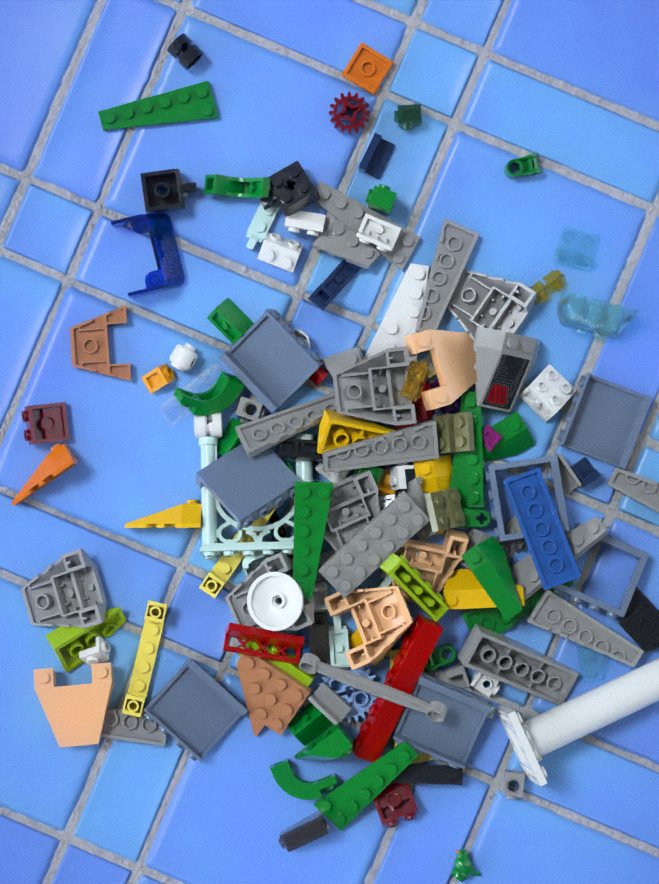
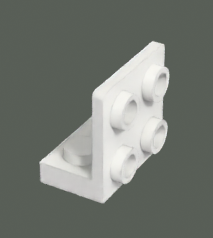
[519,364,576,422]

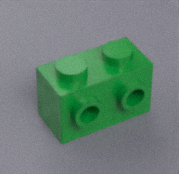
[366,184,397,215]

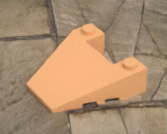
[404,329,477,411]
[391,528,469,603]
[324,586,413,670]
[33,663,114,748]

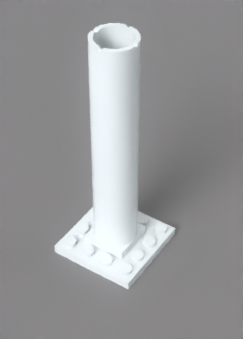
[496,658,659,787]

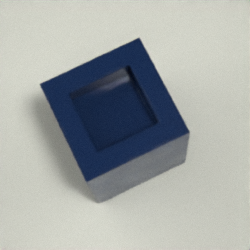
[570,457,601,487]

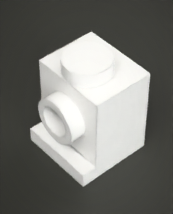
[469,671,500,697]

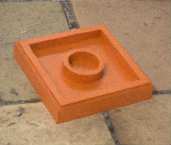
[341,42,394,96]

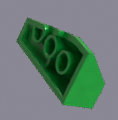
[452,411,535,462]
[461,536,523,621]

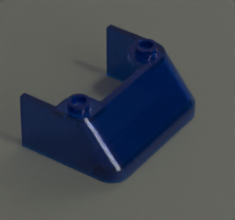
[111,212,185,299]

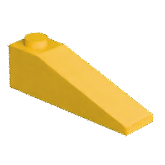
[317,409,395,454]
[413,455,452,535]
[125,500,202,528]
[443,569,525,609]

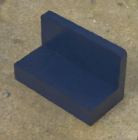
[358,133,395,179]

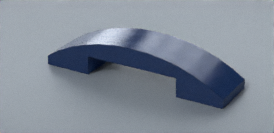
[308,259,362,311]

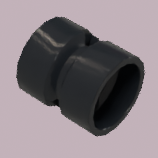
[167,33,203,70]

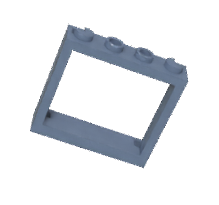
[485,455,570,544]
[553,523,650,619]

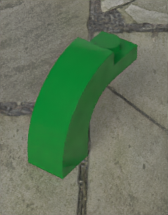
[204,174,270,200]
[174,371,245,416]
[270,759,338,800]

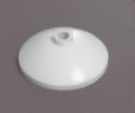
[247,572,304,631]

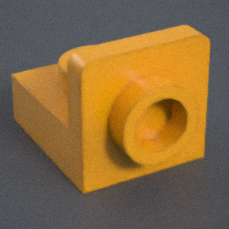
[141,363,176,394]
[377,468,395,496]

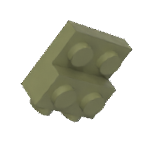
[433,412,475,454]
[424,487,466,532]

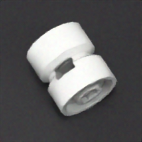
[194,412,223,438]

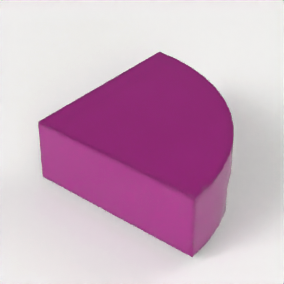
[483,424,503,452]

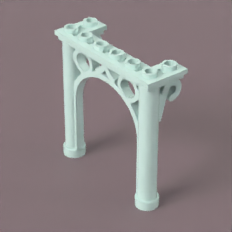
[199,434,314,560]

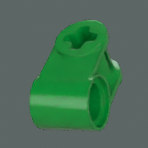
[504,153,542,179]
[459,508,491,527]
[423,644,456,672]

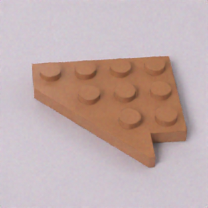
[236,647,312,737]

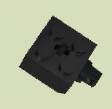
[260,160,319,217]
[140,169,197,214]

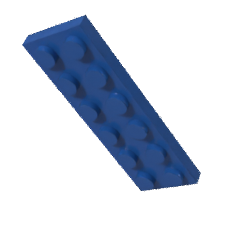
[503,467,581,591]

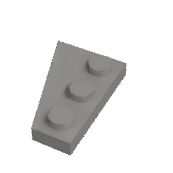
[312,219,381,269]

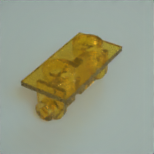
[530,269,567,305]
[400,360,430,402]

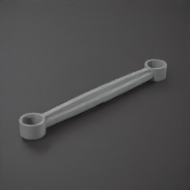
[299,653,448,722]

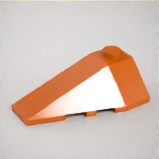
[11,442,79,506]

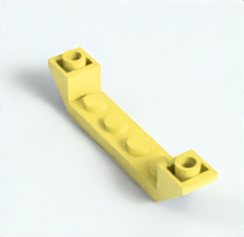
[199,507,276,599]
[122,600,168,717]

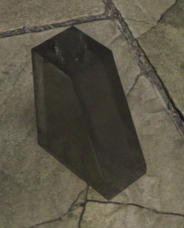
[308,612,331,665]
[278,810,329,852]

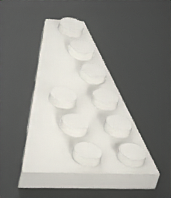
[364,263,429,380]

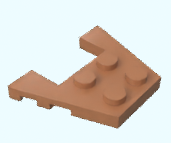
[70,306,132,381]

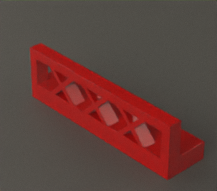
[223,622,305,665]

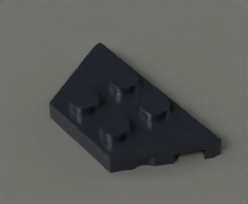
[618,587,659,652]

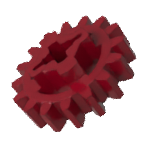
[329,92,370,135]

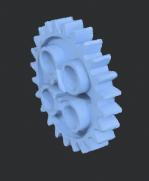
[318,667,379,723]

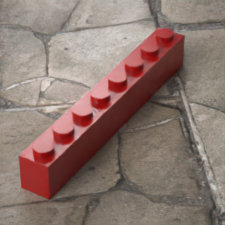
[352,614,443,762]

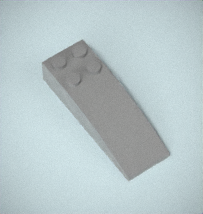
[458,623,579,705]

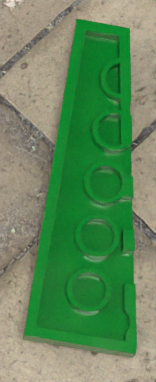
[98,81,219,131]
[449,392,486,507]
[293,481,333,599]
[462,580,574,634]
[314,740,419,831]

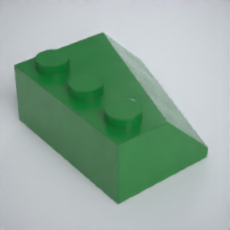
[294,722,353,762]

